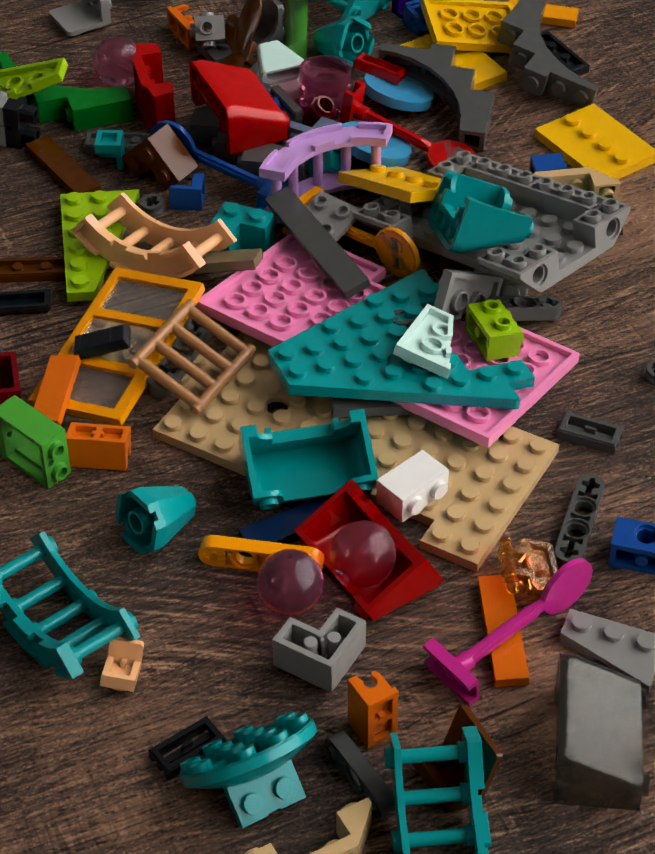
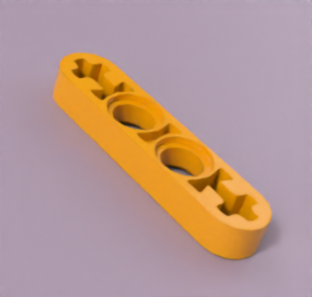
[198,535,325,578]

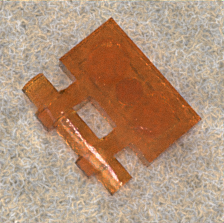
[497,536,558,598]

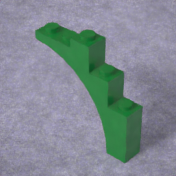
[0,51,134,132]

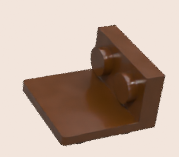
[412,705,503,813]

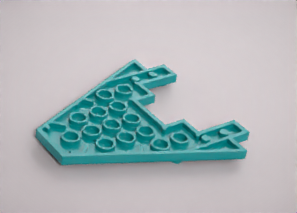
[267,269,535,409]

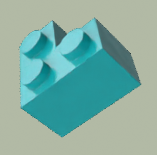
[209,201,276,252]

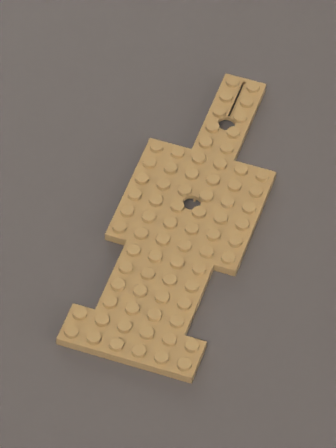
[88,319,559,572]

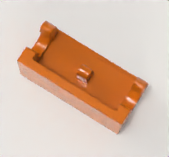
[166,4,209,50]
[66,422,131,471]
[348,671,399,749]

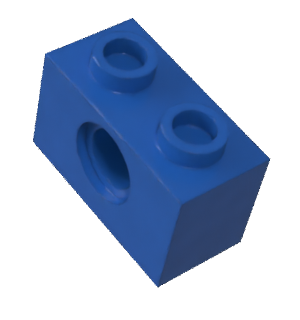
[608,516,655,575]

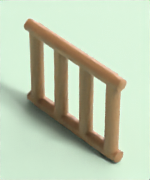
[127,299,256,415]

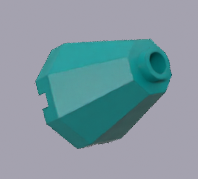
[313,16,375,70]
[115,486,196,555]

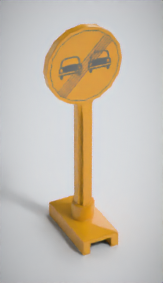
[282,186,421,278]

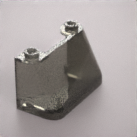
[552,653,650,811]

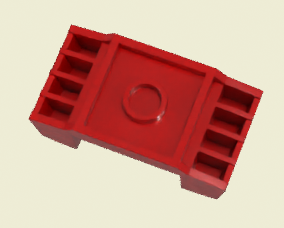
[132,43,176,130]

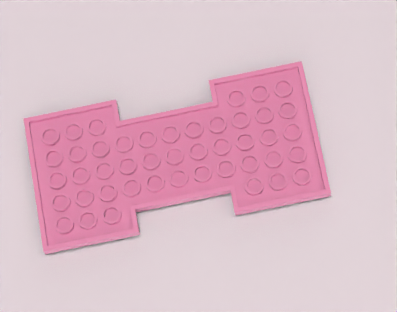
[195,233,580,448]

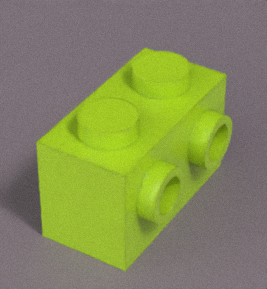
[464,299,524,361]

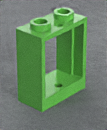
[0,395,71,489]

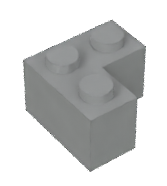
[272,607,366,693]

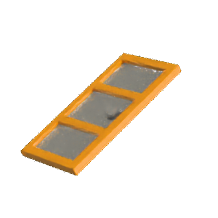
[27,267,205,426]

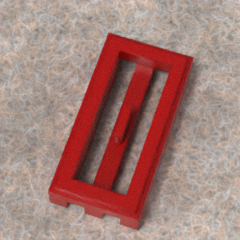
[353,52,407,85]

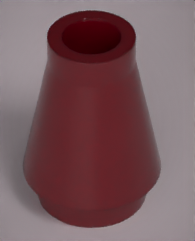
[302,95,335,127]

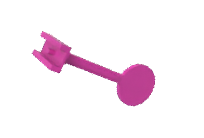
[423,558,593,707]

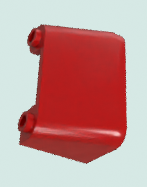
[189,60,290,155]
[294,479,444,621]

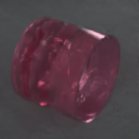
[299,55,352,119]

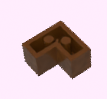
[122,123,199,190]

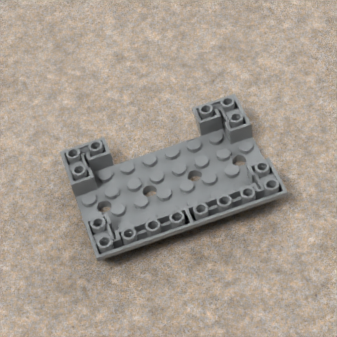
[353,151,631,293]

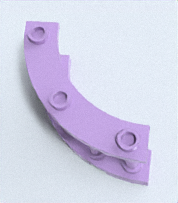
[259,122,393,224]

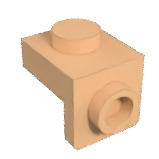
[100,637,144,692]

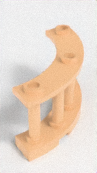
[70,192,237,279]

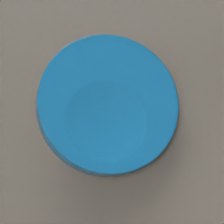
[363,73,434,112]
[342,121,412,167]

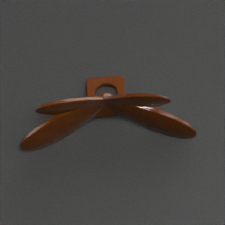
[221,0,262,68]

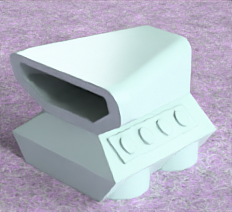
[250,40,310,100]

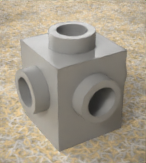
[190,12,226,49]

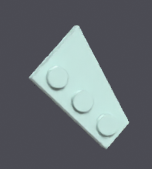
[393,304,454,379]

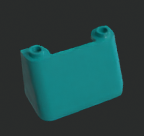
[428,169,534,253]
[238,409,379,510]

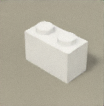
[376,450,449,522]

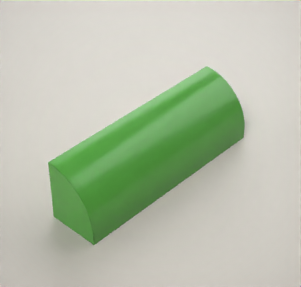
[283,0,309,61]

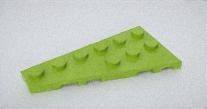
[0,57,68,99]
[60,189,140,302]

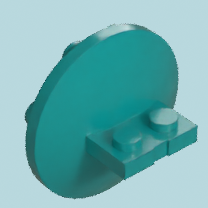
[179,711,317,828]

